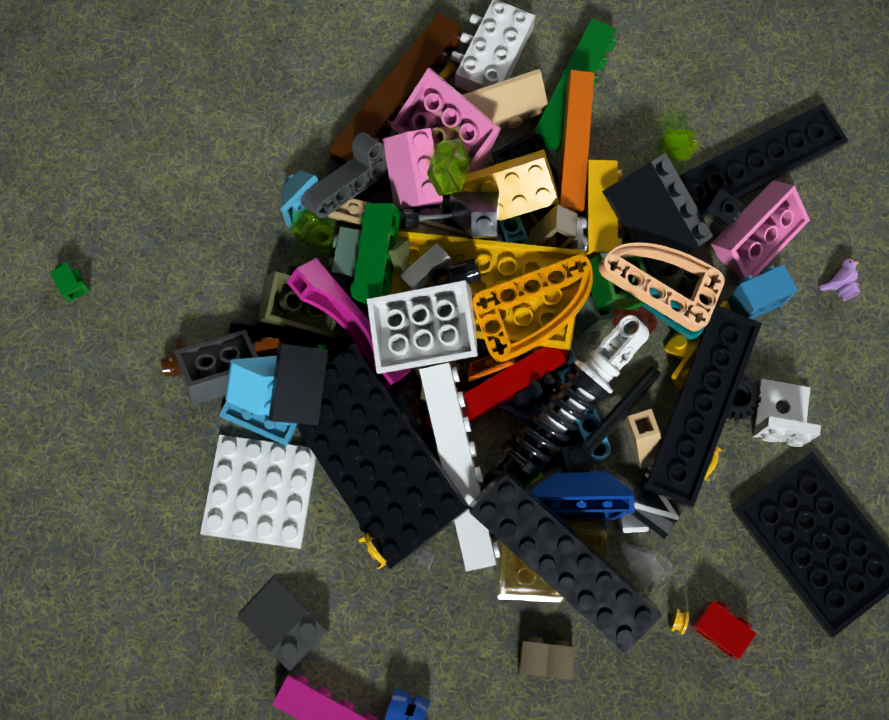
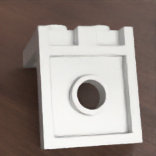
[753,379,821,447]

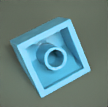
[225,356,277,415]

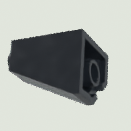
[450,192,499,240]

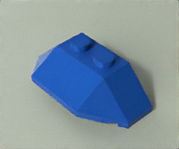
[532,472,635,521]

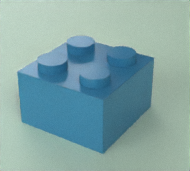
[729,265,798,319]

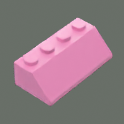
[711,180,810,279]

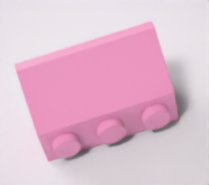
[382,128,443,210]

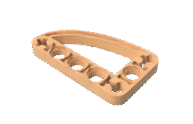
[599,243,725,332]

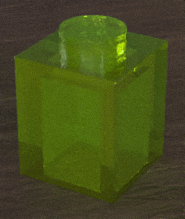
[661,128,697,160]

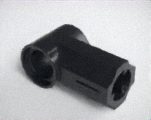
[428,258,481,286]

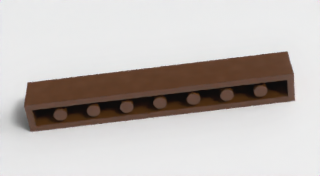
[328,12,461,166]

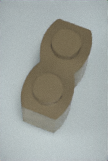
[518,636,575,680]

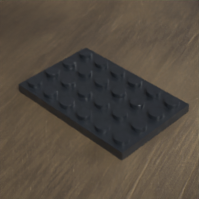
[732,451,889,637]

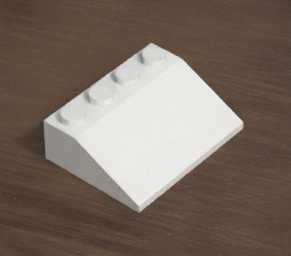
[367,280,478,374]

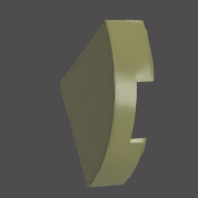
[388,240,410,273]

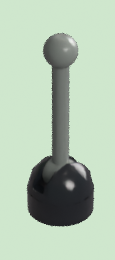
[401,209,453,229]

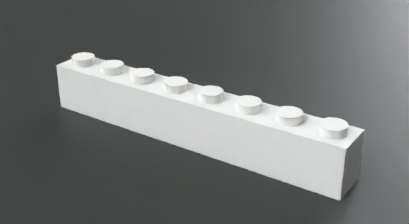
[419,363,501,572]

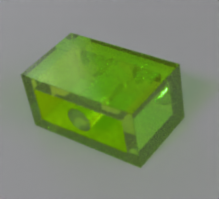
[427,138,471,196]

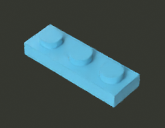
[219,401,297,446]

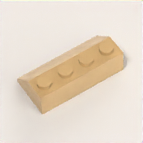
[462,69,548,131]

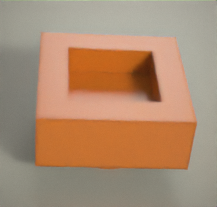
[254,337,280,357]

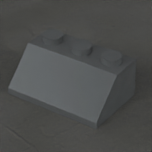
[174,330,258,405]

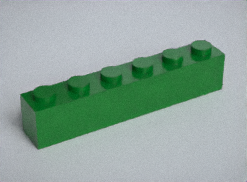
[533,18,618,152]

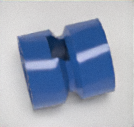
[385,688,431,720]

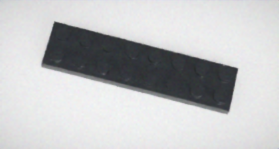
[679,103,849,217]
[644,305,762,508]

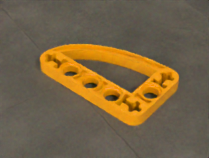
[472,255,593,362]

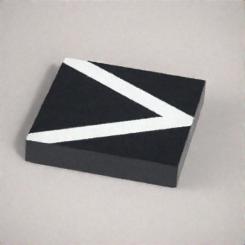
[631,473,686,539]

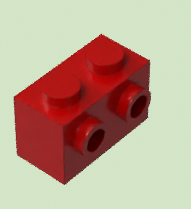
[690,600,757,659]

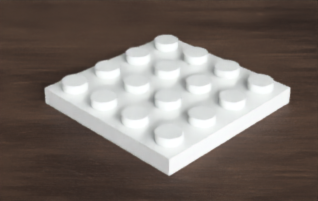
[200,435,317,549]

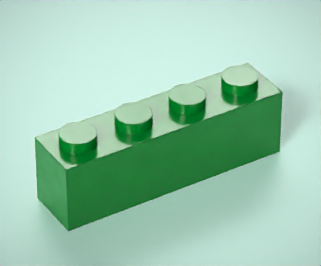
[351,203,401,304]

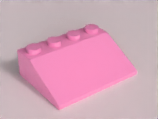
[391,68,501,180]

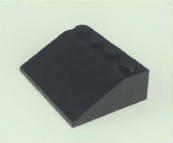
[602,152,713,276]

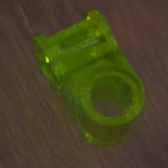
[289,210,334,252]

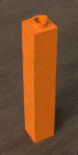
[557,70,595,216]

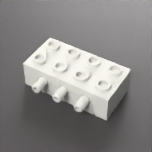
[451,0,535,92]

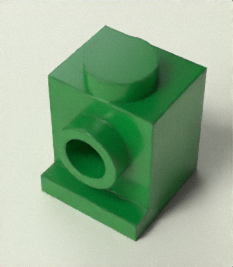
[49,262,90,303]

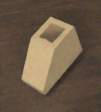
[623,409,661,469]

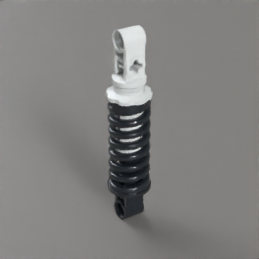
[483,315,649,488]

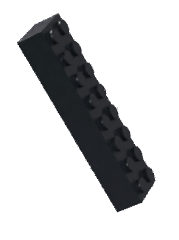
[469,467,662,653]

